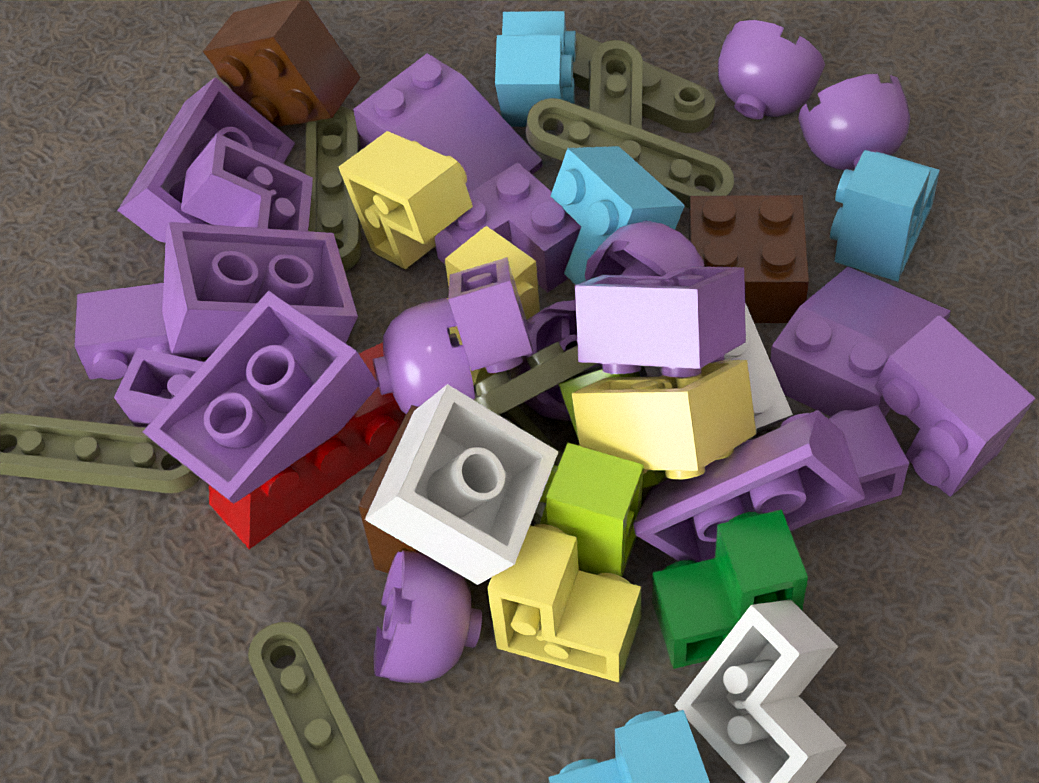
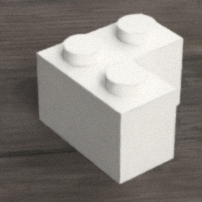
[675,600,847,783]

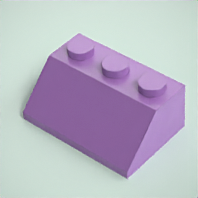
[117,77,295,243]
[162,222,358,357]
[633,410,866,562]

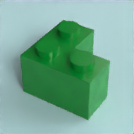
[652,509,808,669]

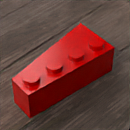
[209,342,406,549]

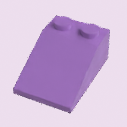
[353,53,543,193]
[770,267,951,417]
[143,291,379,504]

